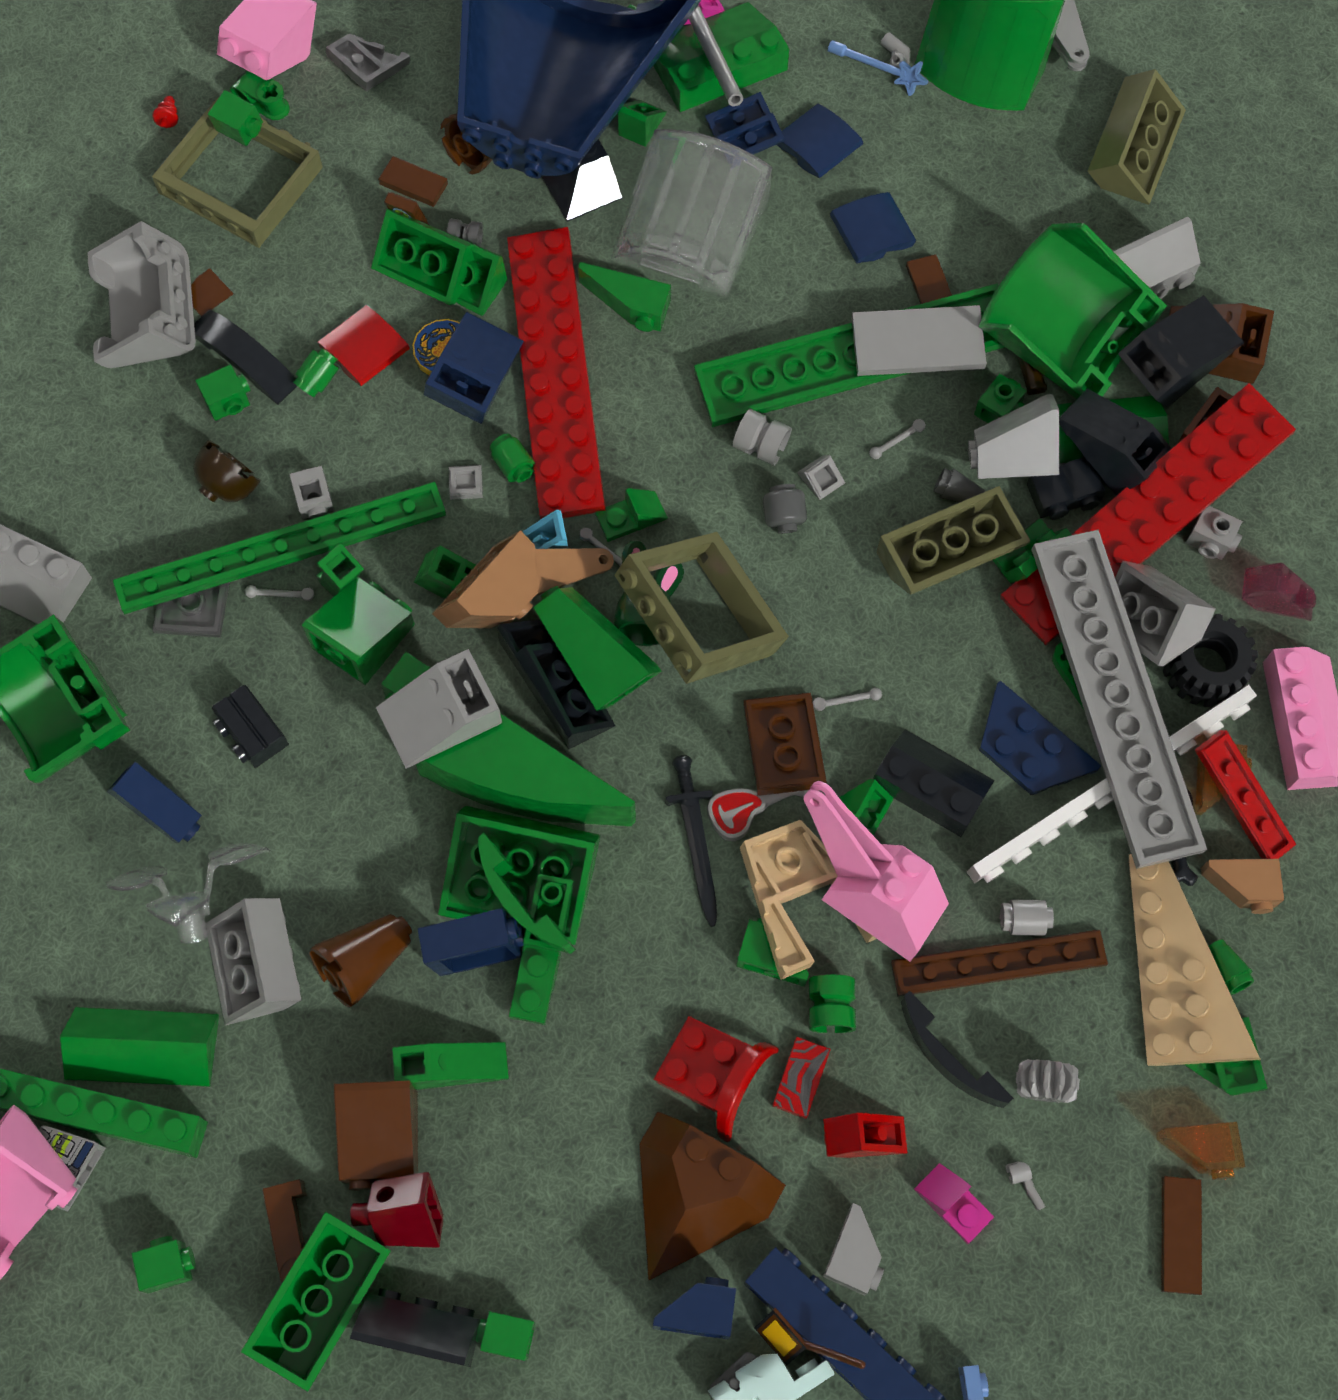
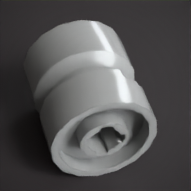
[733,409,792,466]

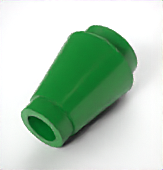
[1208,939,1254,995]

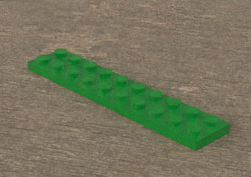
[694,283,1005,427]

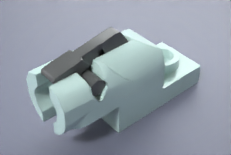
[708,1352,835,1400]

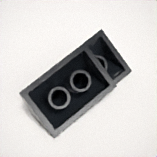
[497,619,616,749]

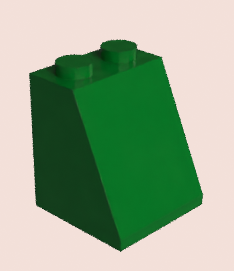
[302,577,415,685]

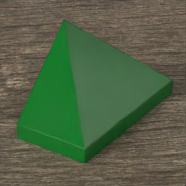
[839,779,894,836]

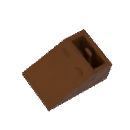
[1169,303,1274,384]

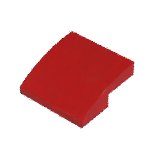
[318,305,410,386]

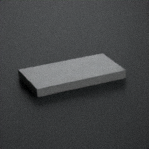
[851,305,987,376]

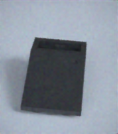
[1118,295,1244,408]
[1059,389,1172,496]

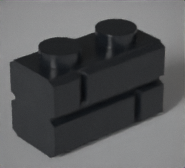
[211,685,289,768]

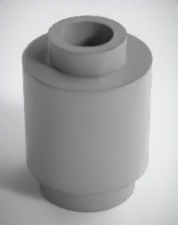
[1000,900,1054,936]

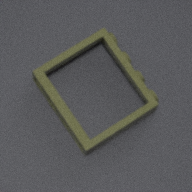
[152,97,323,248]
[614,532,789,684]

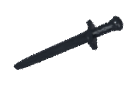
[664,755,717,927]

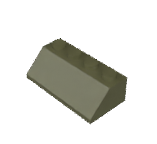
[1087,69,1186,205]
[876,486,1031,595]

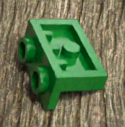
[993,519,1072,584]

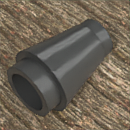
[933,468,985,503]

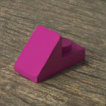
[914,1163,994,1244]

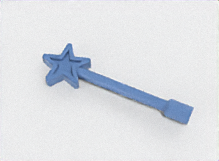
[828,40,928,96]

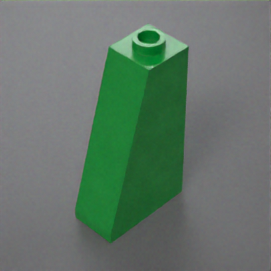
[533,586,662,711]

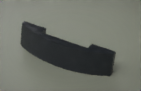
[194,310,297,405]
[901,991,1014,1108]

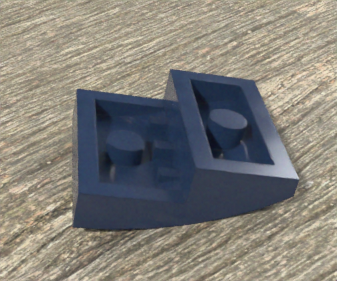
[705,92,785,165]
[777,103,863,178]
[830,192,917,263]

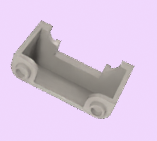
[87,221,196,369]

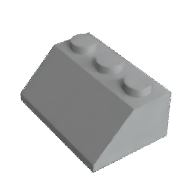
[1113,217,1201,299]
[0,524,92,624]
[1115,561,1216,666]
[205,898,301,1025]

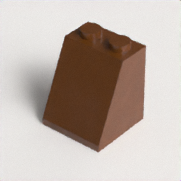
[334,1080,418,1191]

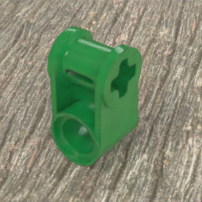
[230,70,290,120]

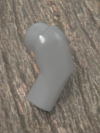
[880,32,910,68]

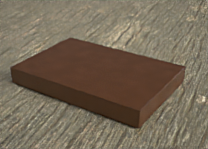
[743,693,827,796]

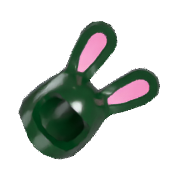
[614,541,684,646]

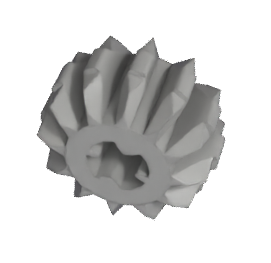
[1016,1059,1080,1103]

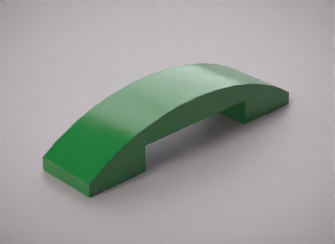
[478,833,576,954]

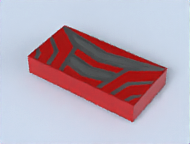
[772,1037,831,1119]

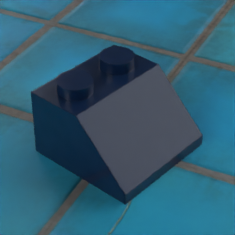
[653,1277,736,1340]

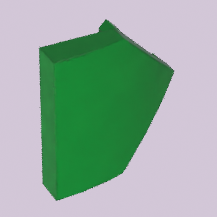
[1185,1017,1268,1096]

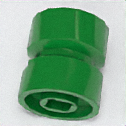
[809,974,856,1033]

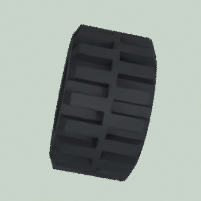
[1163,614,1258,707]

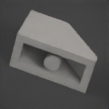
[823,1203,884,1296]

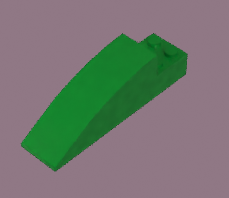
[381,652,636,826]

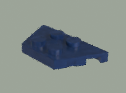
[979,681,1101,795]

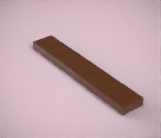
[891,930,1108,997]

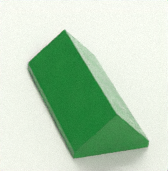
[60,1007,219,1087]

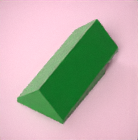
[371,209,508,316]

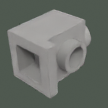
[290,466,334,520]

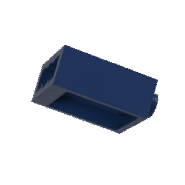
[418,908,525,976]

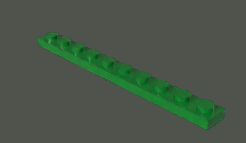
[113,482,446,615]

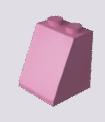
[217,0,317,81]

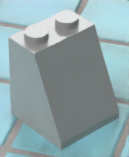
[968,394,1059,479]

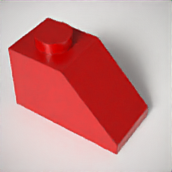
[823,1112,908,1158]

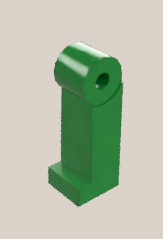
[316,543,364,597]

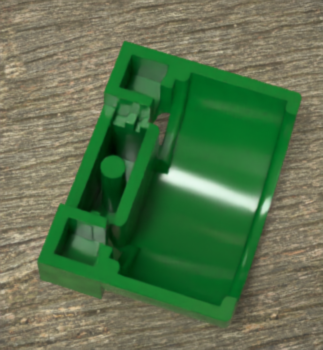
[0,614,130,783]

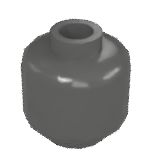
[763,484,807,534]

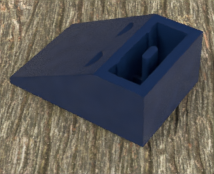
[424,312,524,424]

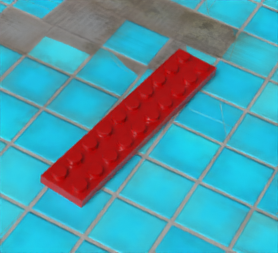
[507,227,606,519]
[1000,383,1296,646]

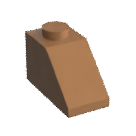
[1200,859,1284,914]

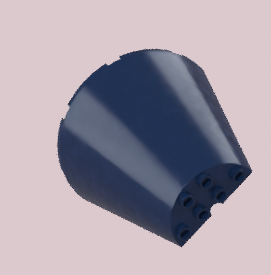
[457,0,701,179]

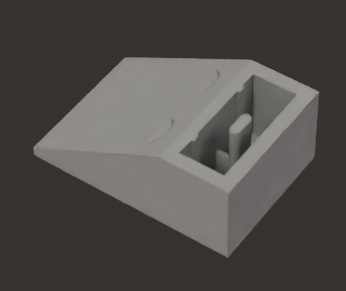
[376,649,502,768]

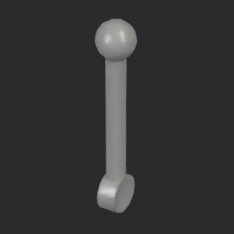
[869,419,926,459]
[579,528,622,566]
[245,585,314,601]
[813,687,882,711]

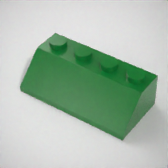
[241,1212,391,1392]

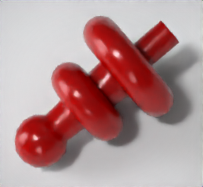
[152,96,179,128]

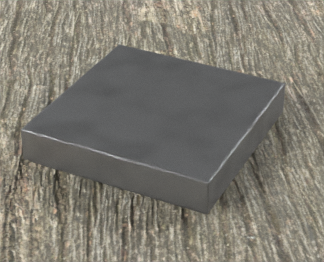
[153,582,230,638]

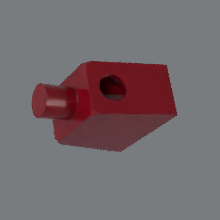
[350,1172,443,1248]

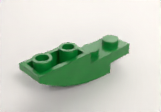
[509,874,574,1025]

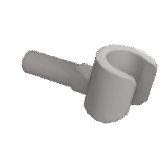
[1005,1161,1046,1211]

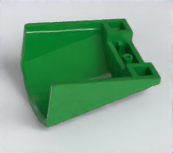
[914,0,1065,111]
[979,223,1167,399]

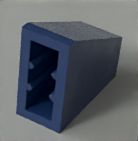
[107,762,202,843]

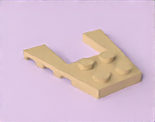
[740,820,877,980]

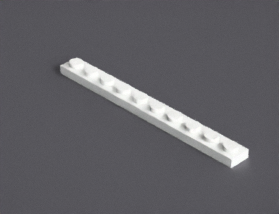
[967,685,1257,883]

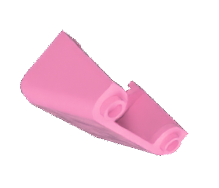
[0,1105,77,1280]

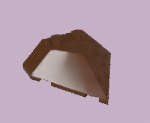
[640,1112,786,1281]

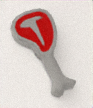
[707,789,808,841]

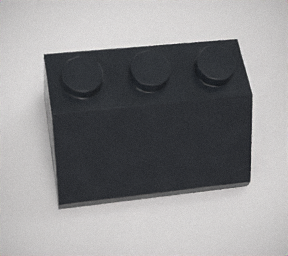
[873,729,995,837]
[350,1288,480,1367]

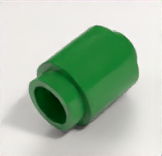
[293,348,339,398]
[490,434,535,483]

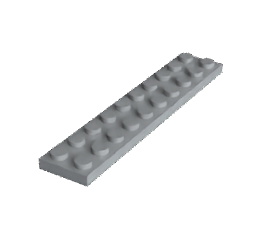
[1032,530,1207,869]

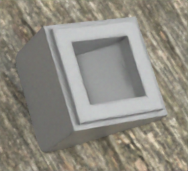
[797,455,845,500]

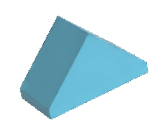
[523,510,568,549]

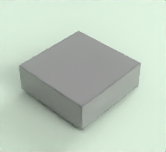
[449,465,483,500]

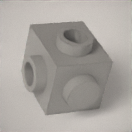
[1186,506,1243,560]

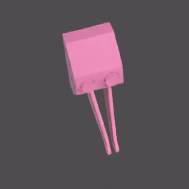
[804,781,949,962]

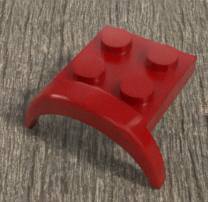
[654,1016,779,1143]

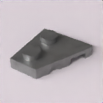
[326,34,410,91]

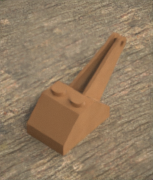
[432,530,614,628]

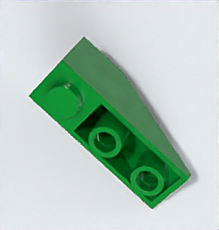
[392,1042,509,1090]

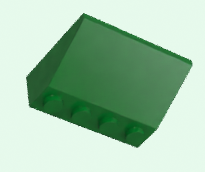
[653,2,790,112]
[438,806,601,945]

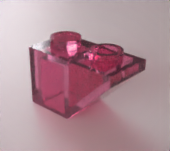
[1242,563,1316,621]

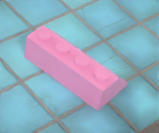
[1263,647,1338,790]

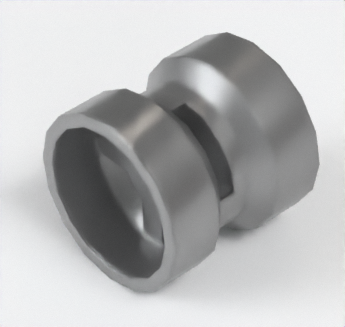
[447,218,483,247]

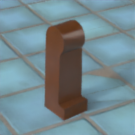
[263,1179,307,1283]

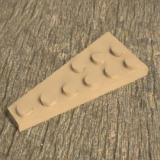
[1128,854,1261,1066]

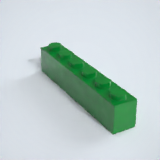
[0,1069,208,1158]

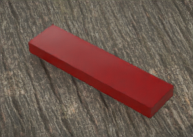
[1195,730,1296,859]

